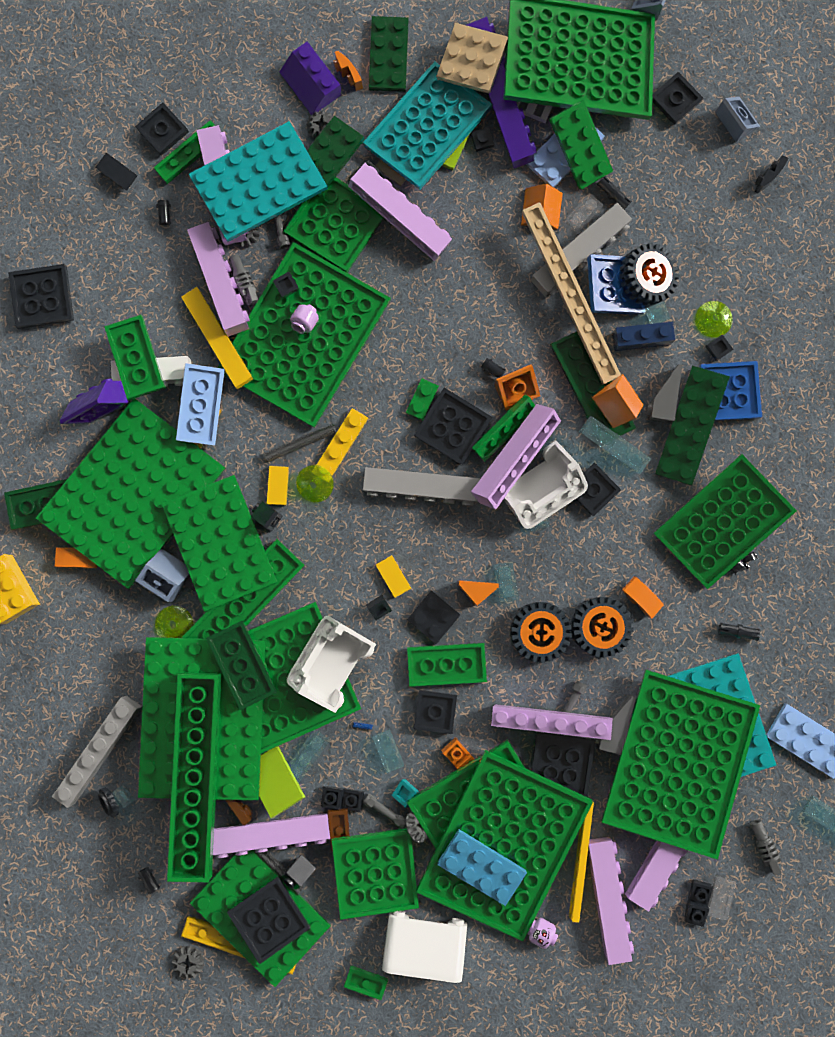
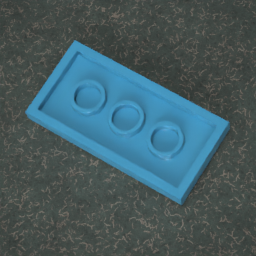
[438,829,527,906]

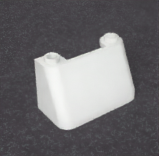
[503,440,588,529]
[287,616,376,713]
[382,911,467,983]

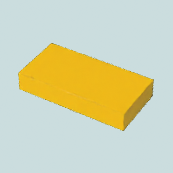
[267,466,289,505]
[376,555,411,598]

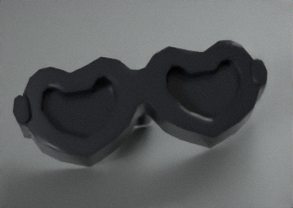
[731,552,759,575]

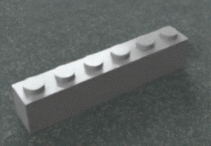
[531,203,632,297]
[363,467,480,506]
[52,696,142,808]

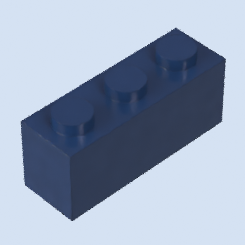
[612,321,675,351]

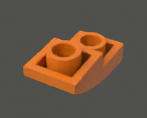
[333,51,363,91]
[55,548,97,568]
[622,576,664,619]
[441,738,475,770]

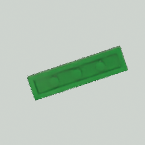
[154,120,215,184]
[472,394,535,462]

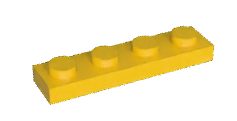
[312,408,368,483]

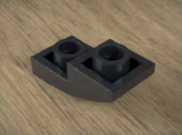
[95,152,137,191]
[755,155,789,193]
[320,786,365,812]
[684,879,713,927]

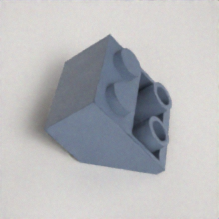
[135,549,190,602]

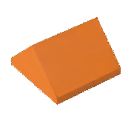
[521,183,563,230]
[494,364,540,411]
[592,374,643,428]
[458,580,499,606]

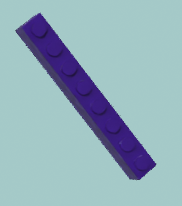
[466,17,537,169]

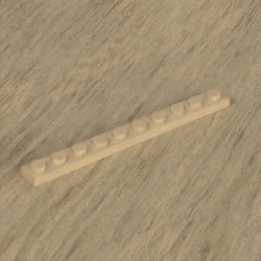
[522,202,621,385]

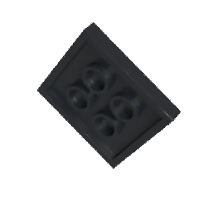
[8,264,74,329]
[414,387,492,466]
[531,731,596,797]
[227,876,311,964]

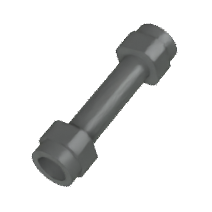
[273,215,290,249]
[563,680,587,713]
[363,793,406,829]

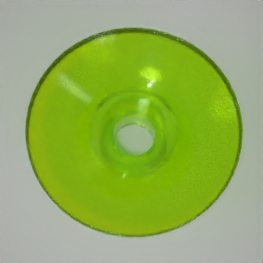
[695,301,733,338]
[296,465,334,502]
[155,605,194,638]

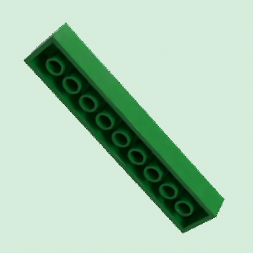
[167,672,222,883]

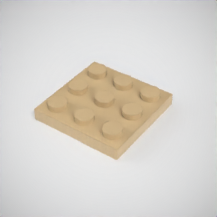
[437,23,508,94]

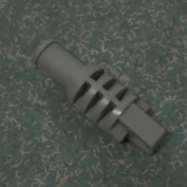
[228,254,258,306]
[750,819,782,876]

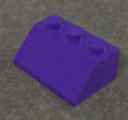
[279,41,342,116]
[60,379,128,424]

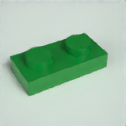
[406,378,439,421]
[344,965,388,1000]

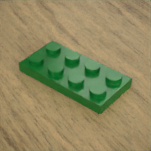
[549,100,613,190]
[104,315,166,400]
[407,643,487,687]

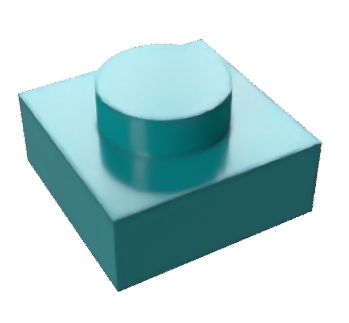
[392,779,419,808]

